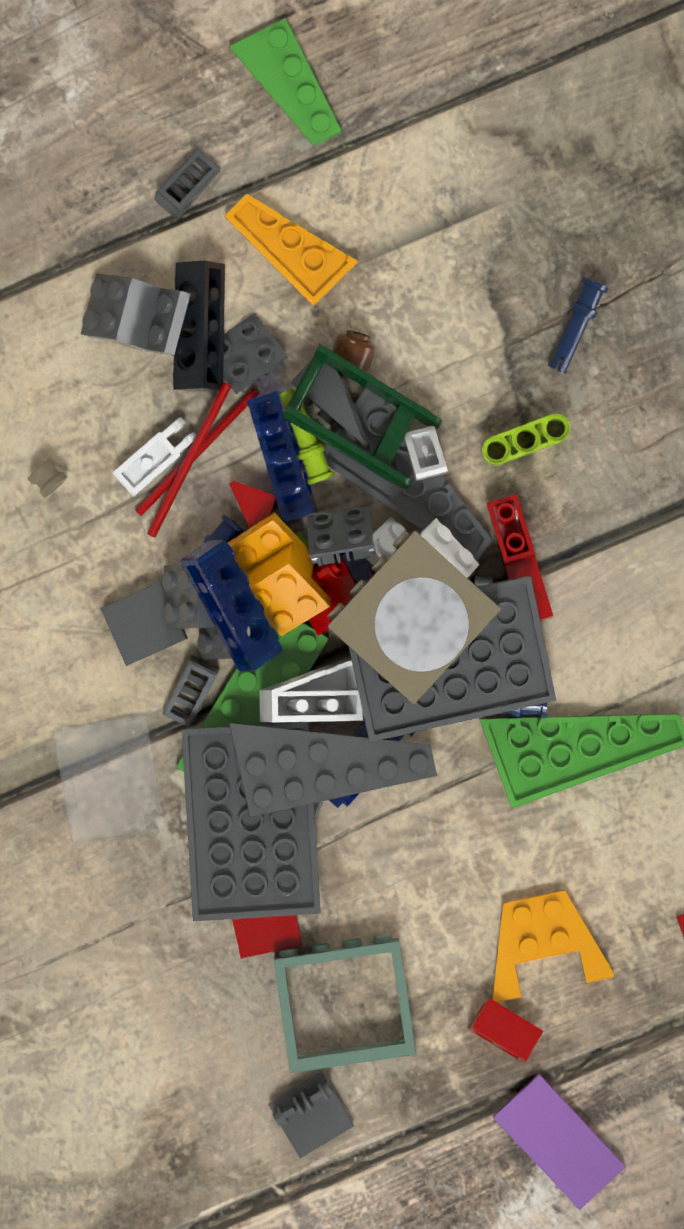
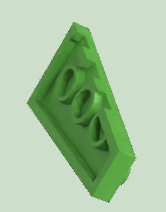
[229,18,342,147]

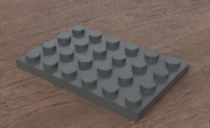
[348,575,557,742]
[181,722,321,921]

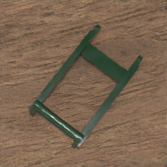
[282,344,442,489]

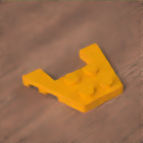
[492,890,614,1002]

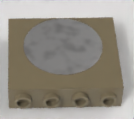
[327,530,501,705]

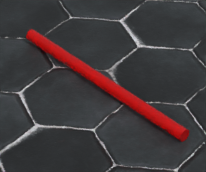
[147,382,232,538]
[135,388,259,517]

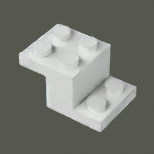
[366,516,479,578]

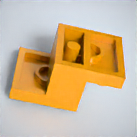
[225,513,331,636]

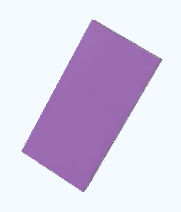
[493,1073,626,1210]

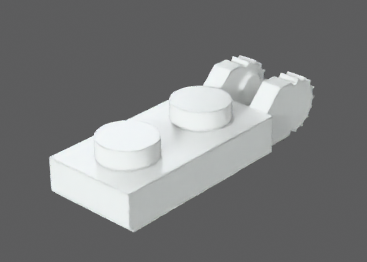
[113,417,196,497]

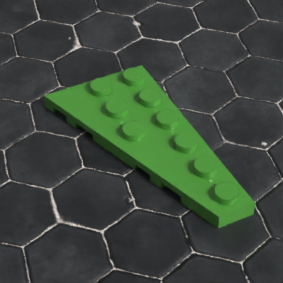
[479,714,684,808]

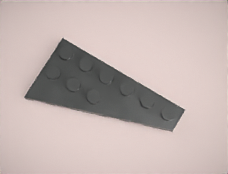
[323,388,492,561]

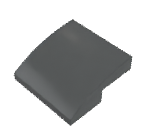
[100,581,188,666]

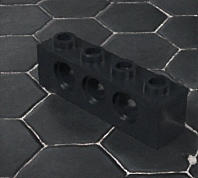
[173,260,225,392]

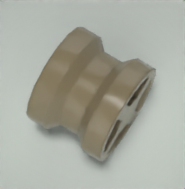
[27,458,68,498]

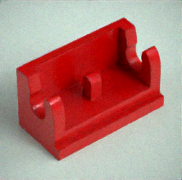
[467,998,543,1062]

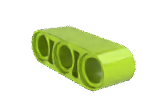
[481,414,570,466]

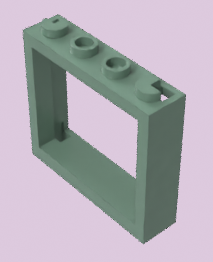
[274,934,416,1073]

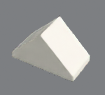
[404,425,448,481]

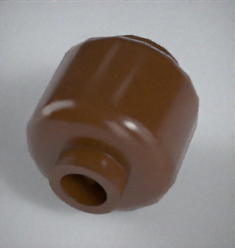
[332,330,375,377]

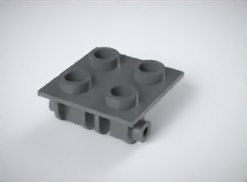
[223,313,288,395]
[307,506,376,566]
[268,1072,354,1158]

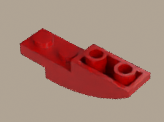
[486,494,554,622]

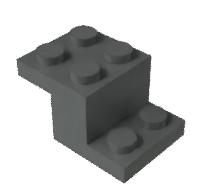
[81,273,190,356]
[162,563,244,659]

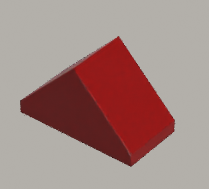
[229,481,278,528]

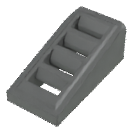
[154,149,221,220]
[162,655,220,728]

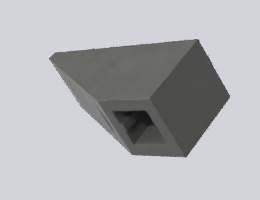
[291,360,369,448]

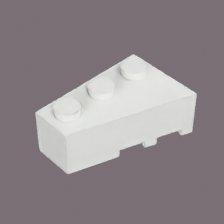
[259,657,363,722]

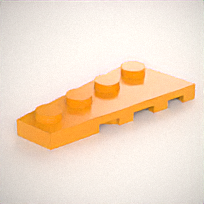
[224,194,358,307]

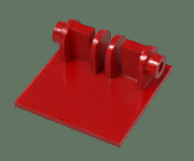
[309,554,356,636]
[231,915,302,959]

